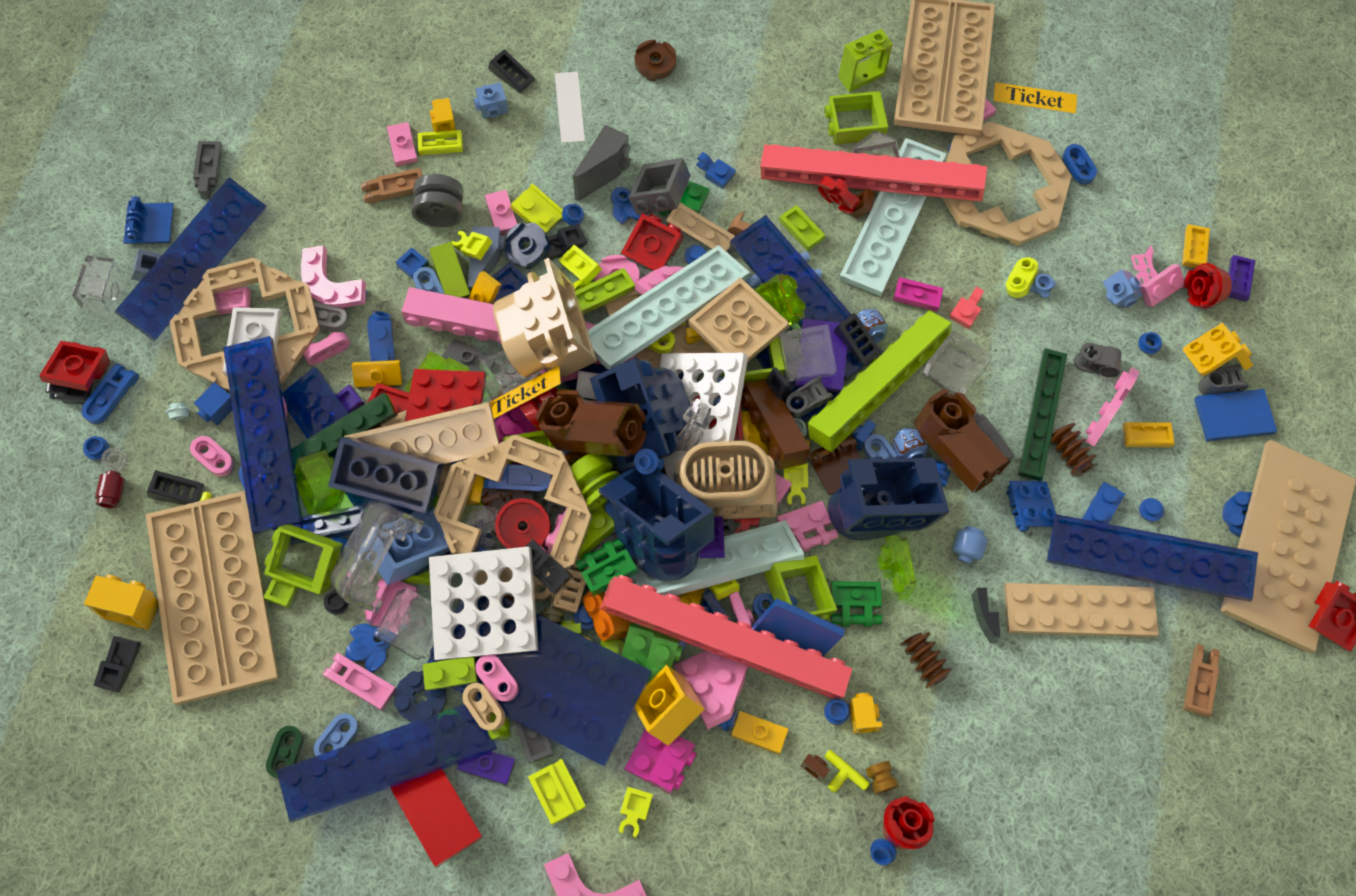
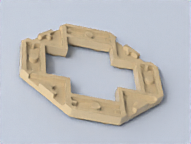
[941,122,1072,246]
[169,258,320,396]
[434,435,593,595]

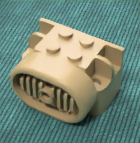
[493,258,597,378]
[676,441,777,520]

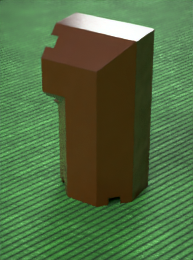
[913,389,1012,493]
[535,390,646,457]

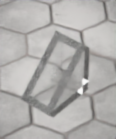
[852,131,900,158]

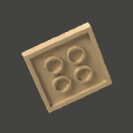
[688,278,789,363]

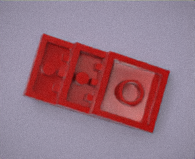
[385,751,483,868]

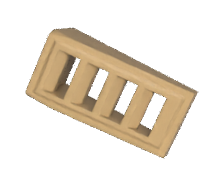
[552,558,589,614]

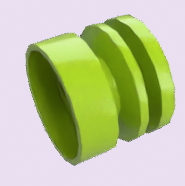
[570,453,620,514]

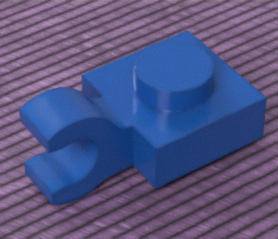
[696,152,736,189]

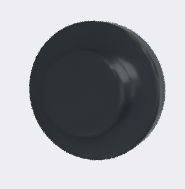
[324,590,350,615]

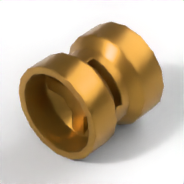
[865,761,899,795]

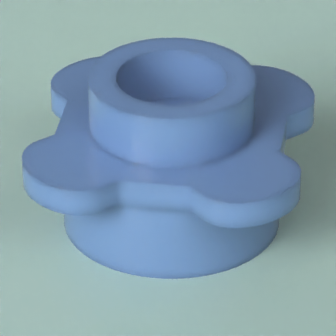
[1030,273,1056,298]

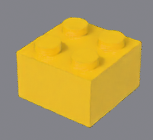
[84,574,159,630]
[631,665,705,746]

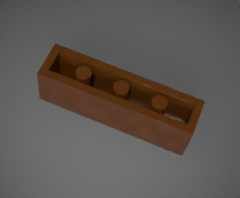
[741,379,811,470]

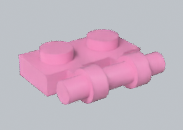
[777,501,838,553]

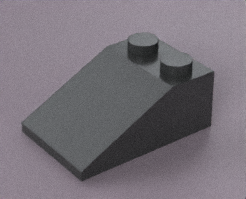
[573,125,631,201]

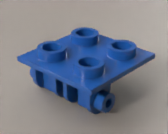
[123,196,174,244]
[1006,481,1060,532]

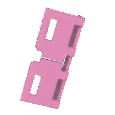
[1131,245,1157,285]

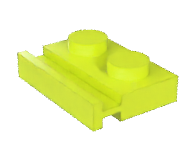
[510,183,563,234]
[528,759,586,825]

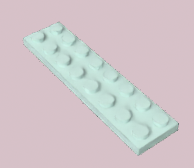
[839,138,946,297]
[588,245,750,370]
[604,520,804,596]

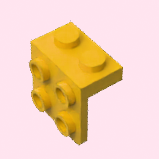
[1183,323,1254,376]

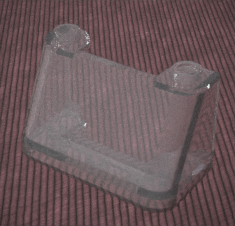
[330,499,425,613]

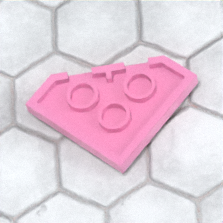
[673,650,748,730]

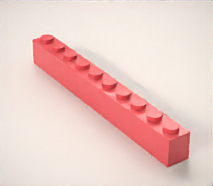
[760,144,987,201]
[600,575,853,699]

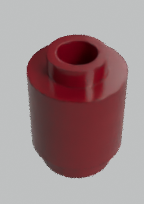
[95,471,125,509]

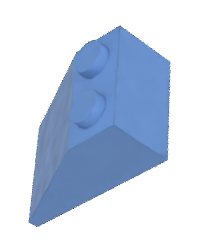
[362,507,450,586]

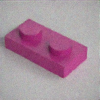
[893,277,943,312]

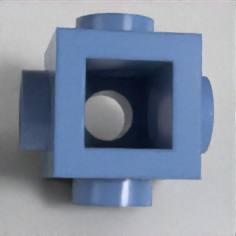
[473,82,508,119]
[1103,269,1143,307]

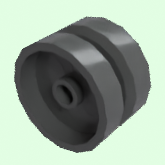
[411,174,464,227]

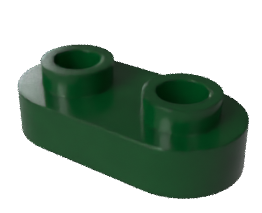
[266,726,304,780]

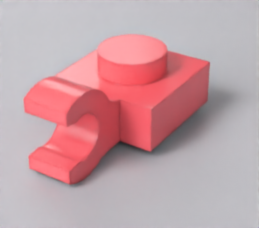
[949,286,984,329]

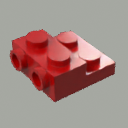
[621,213,684,271]
[39,340,110,391]
[1308,581,1356,652]

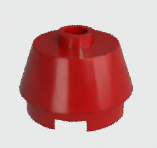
[1184,263,1232,309]
[883,796,935,850]

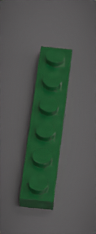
[1018,348,1067,481]
[263,393,398,488]

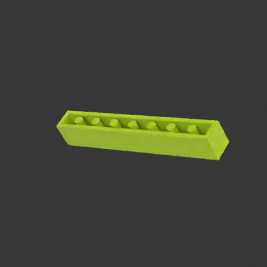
[808,310,952,452]

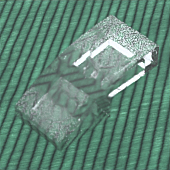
[677,399,711,452]

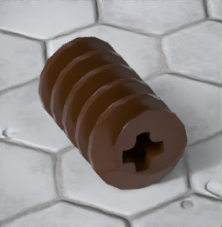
[1051,423,1098,477]
[900,632,952,689]

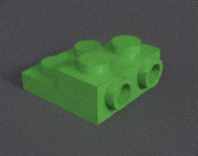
[617,623,683,685]

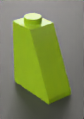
[429,241,470,299]

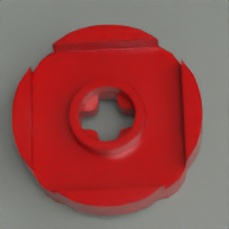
[817,176,861,214]

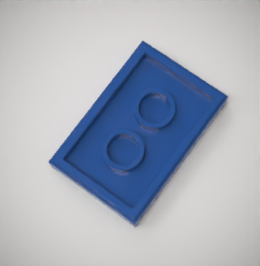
[1194,389,1277,442]
[752,598,845,657]

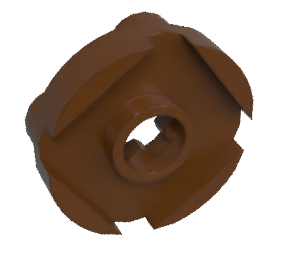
[634,40,676,81]

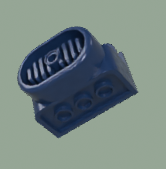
[590,358,695,472]
[827,456,949,541]
[598,466,714,581]

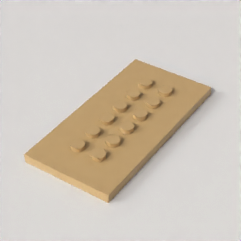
[893,0,995,136]
[1220,440,1356,653]
[146,490,279,706]

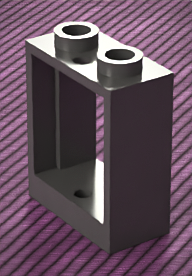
[629,158,691,215]

